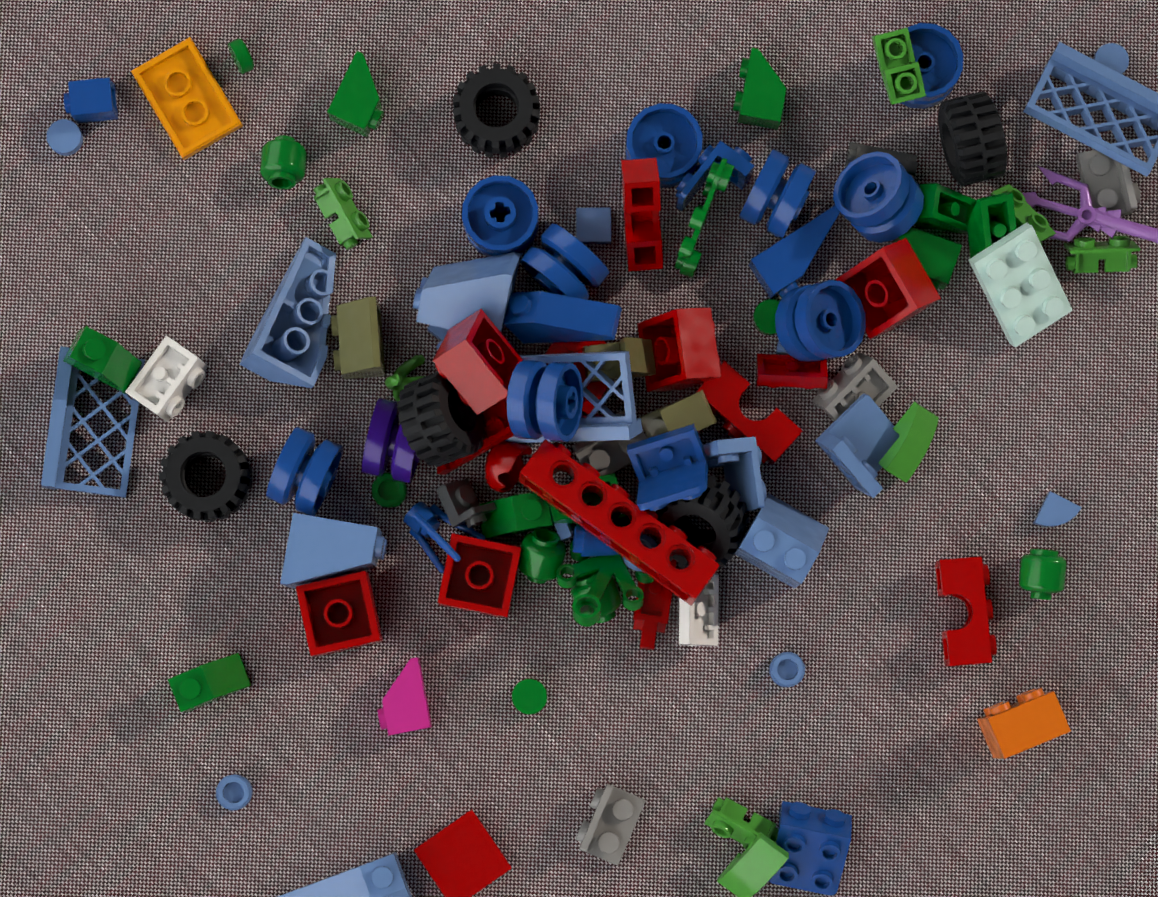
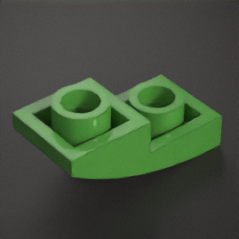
[872,28,926,105]
[879,401,939,483]
[717,832,789,897]

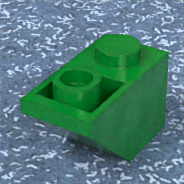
[733,48,787,130]

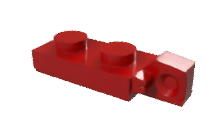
[633,559,676,650]

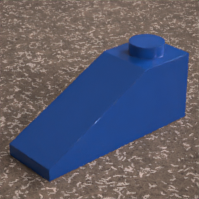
[748,206,840,299]
[503,291,622,344]

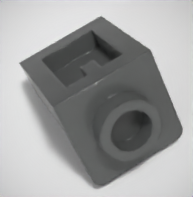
[436,478,497,529]

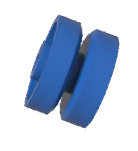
[882,23,964,109]
[626,103,703,188]
[739,149,817,239]
[833,151,924,243]
[462,175,539,257]
[520,223,609,300]
[775,280,866,362]
[506,360,583,442]
[266,427,343,516]

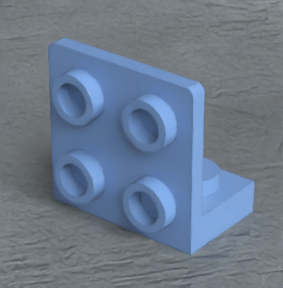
[815,394,900,498]
[703,437,767,513]

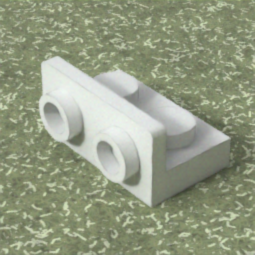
[125,335,208,422]
[679,575,719,646]

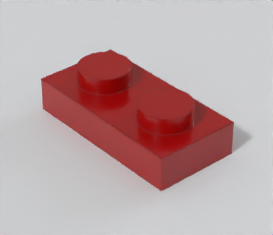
[756,354,828,389]

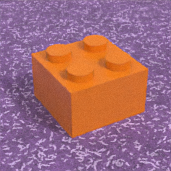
[977,687,1071,759]

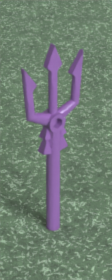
[1022,165,1158,243]

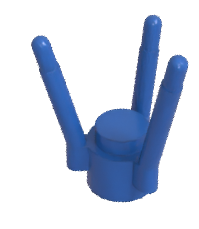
[403,501,485,573]

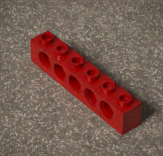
[519,439,720,606]

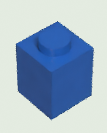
[64,77,118,124]

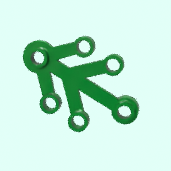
[674,158,735,278]
[556,514,654,627]

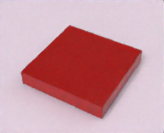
[413,809,512,897]

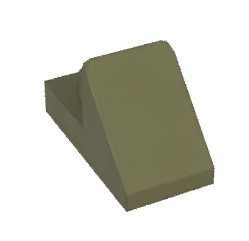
[582,337,657,383]
[639,390,717,438]

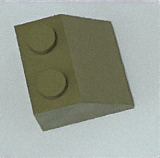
[331,296,386,380]

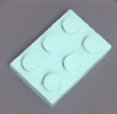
[968,222,1073,348]

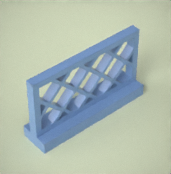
[1023,42,1158,177]
[41,346,145,498]
[505,351,643,443]

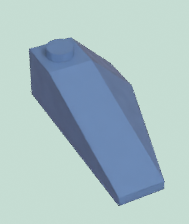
[239,237,336,388]
[277,852,412,897]

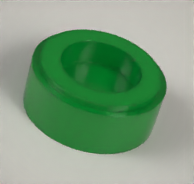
[227,38,254,75]
[753,299,779,336]
[371,473,407,509]
[512,679,547,714]

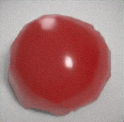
[485,441,533,493]

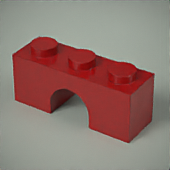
[621,158,663,272]
[696,361,803,465]
[935,556,997,667]

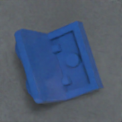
[675,140,755,212]
[626,424,708,511]
[769,801,852,896]

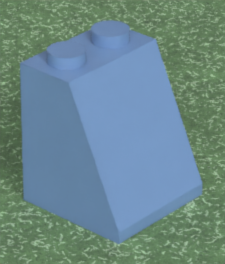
[413,252,521,334]
[735,493,829,589]
[280,513,387,589]

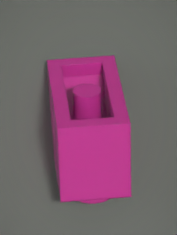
[377,657,432,736]

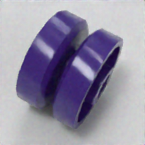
[362,398,421,484]

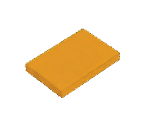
[131,37,243,160]

